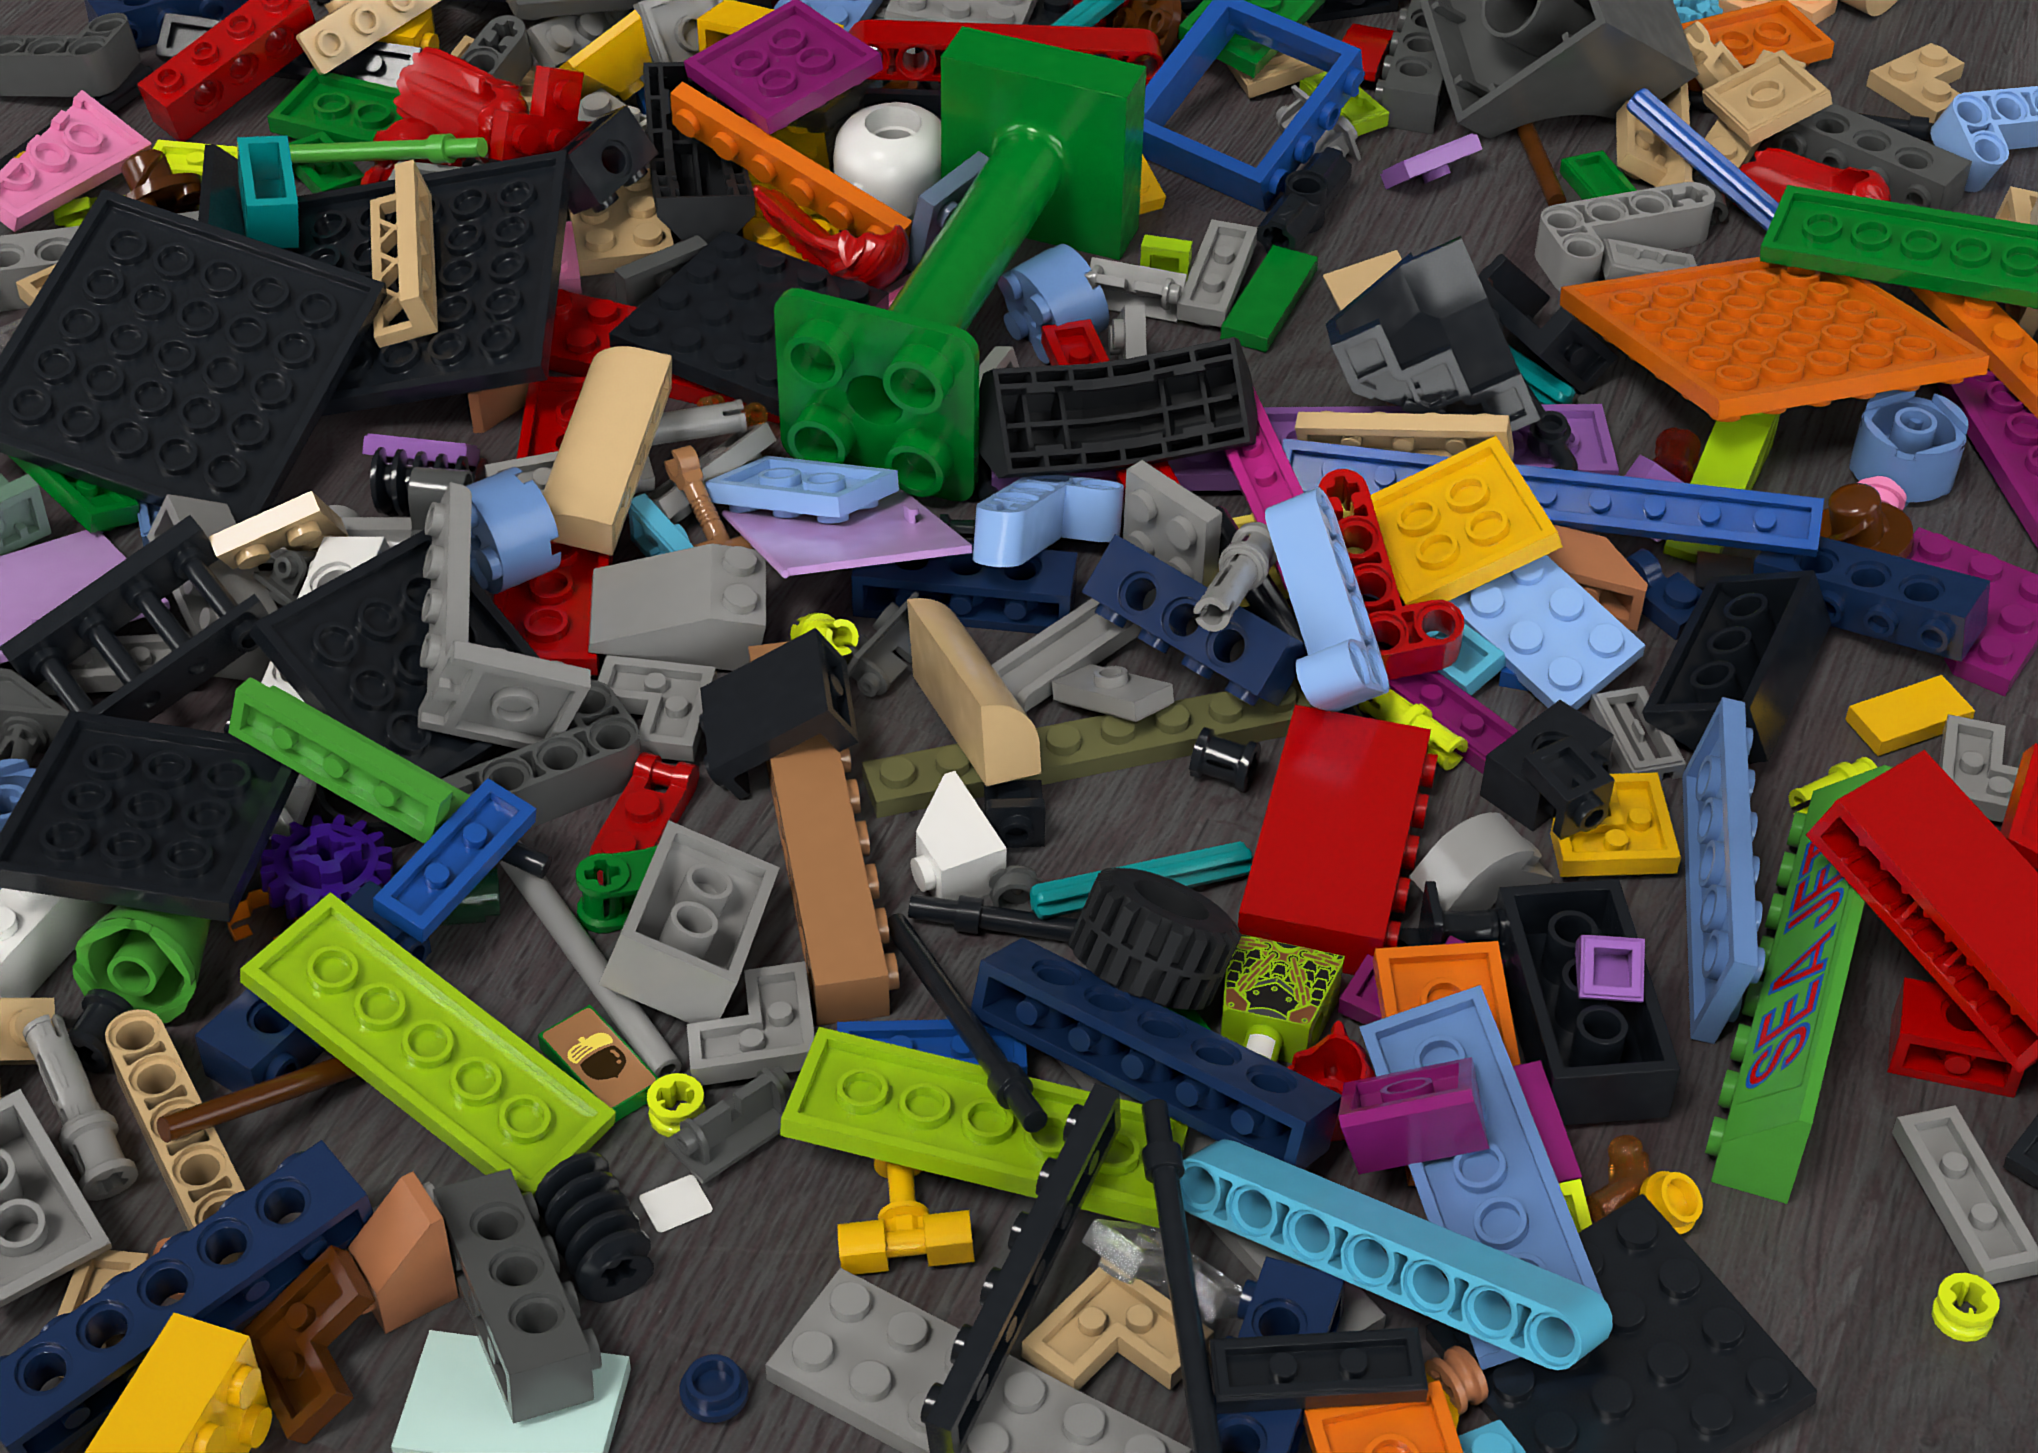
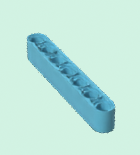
[1179,1139,1612,1370]

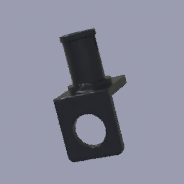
[1398,881,1499,947]

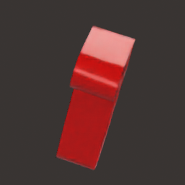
[1318,469,1464,680]

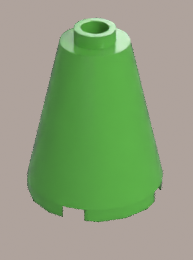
[72,906,211,1024]

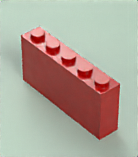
[1238,705,1438,975]
[1806,749,2038,1074]

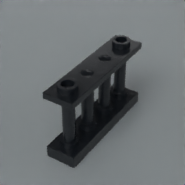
[0,515,269,722]

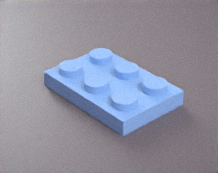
[705,456,899,524]
[1448,555,1645,710]

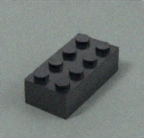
[1495,879,1681,1125]

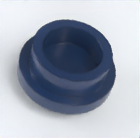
[679,1354,749,1423]

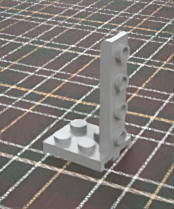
[992,460,1222,713]
[418,482,591,749]

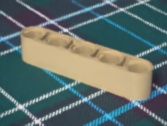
[105,1009,246,1265]

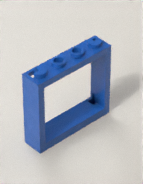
[1142,0,1365,212]

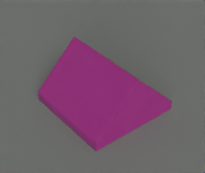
[1338,1057,1489,1175]

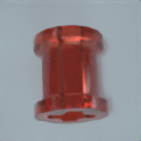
[1652,427,1701,483]

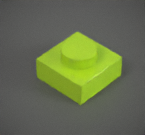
[1140,234,1193,281]

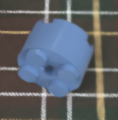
[998,244,1109,364]
[1849,390,1968,507]
[466,467,561,594]

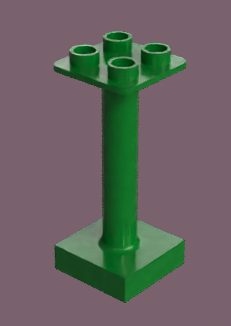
[774,26,1147,502]

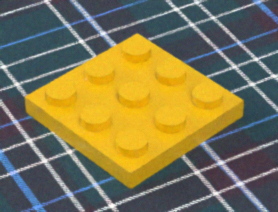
[1370,436,1563,606]

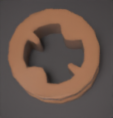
[1424,1346,1489,1416]

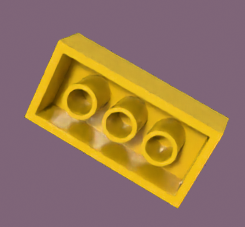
[84,1312,272,1453]

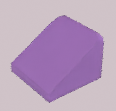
[1575,935,1645,1003]

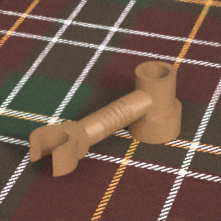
[664,445,753,549]

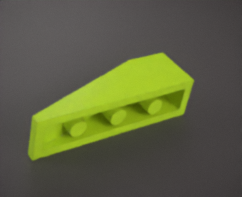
[1663,413,1780,563]

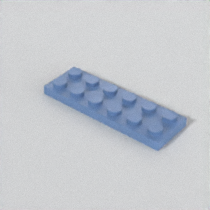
[1682,697,1765,1044]
[1359,985,1613,1370]

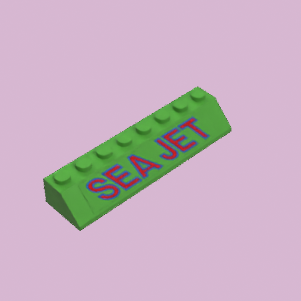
[1705,765,1893,1204]

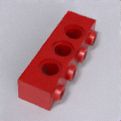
[137,0,316,142]

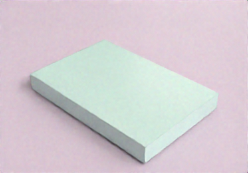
[391,1330,631,1453]

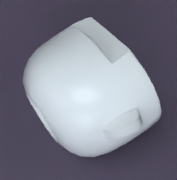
[833,102,941,224]

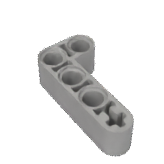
[1534,182,1716,293]

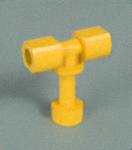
[837,1159,975,1275]

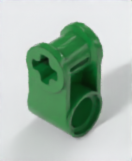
[576,845,658,933]

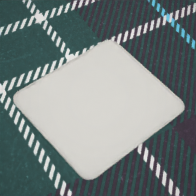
[639,1175,713,1233]

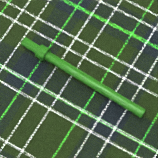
[289,134,488,164]

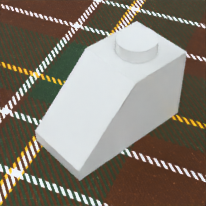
[910,771,1007,901]

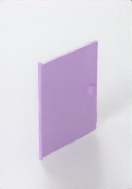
[722,490,972,578]
[0,530,170,664]

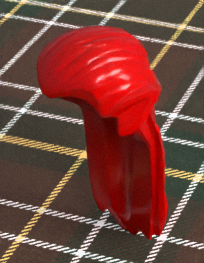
[393,47,530,164]
[1733,148,1891,214]
[752,184,910,290]

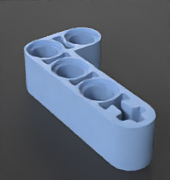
[1930,86,2038,192]
[973,474,1124,567]
[1265,487,1390,712]

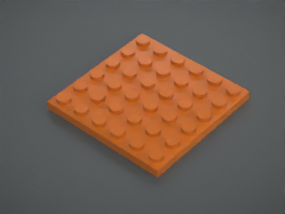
[1560,257,1990,422]

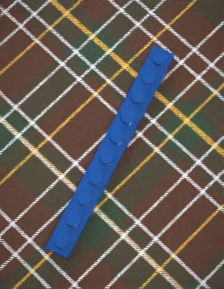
[1282,438,1824,557]

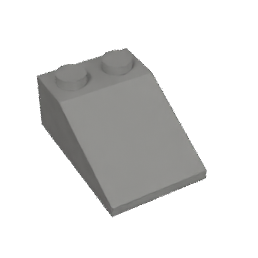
[588,543,766,671]
[598,820,780,1023]
[0,1089,112,1308]

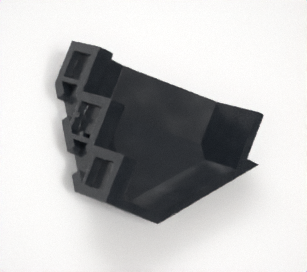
[1326,236,1541,432]

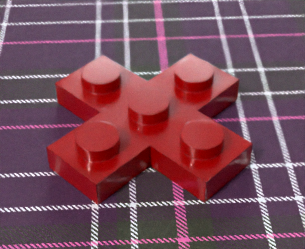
[488,65,593,161]

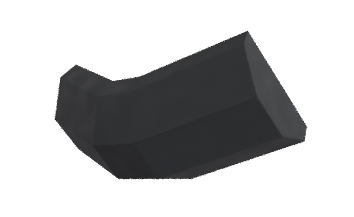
[643,62,755,244]
[978,337,1258,479]

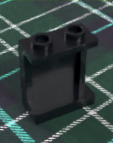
[1478,254,1618,395]
[699,628,859,800]

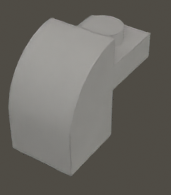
[1409,812,1554,911]

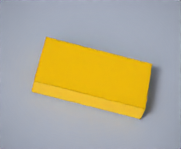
[1845,675,1975,756]

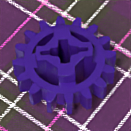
[260,814,393,920]

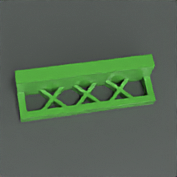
[228,677,470,844]

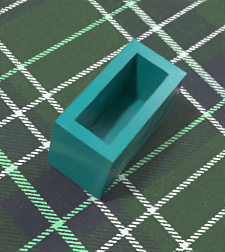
[237,135,299,248]

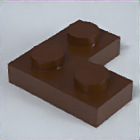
[240,1245,375,1444]

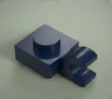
[1627,548,1703,640]

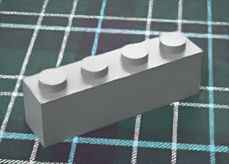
[147,494,278,682]

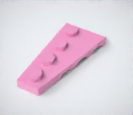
[0,90,152,232]

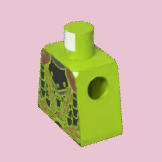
[1221,934,1345,1063]

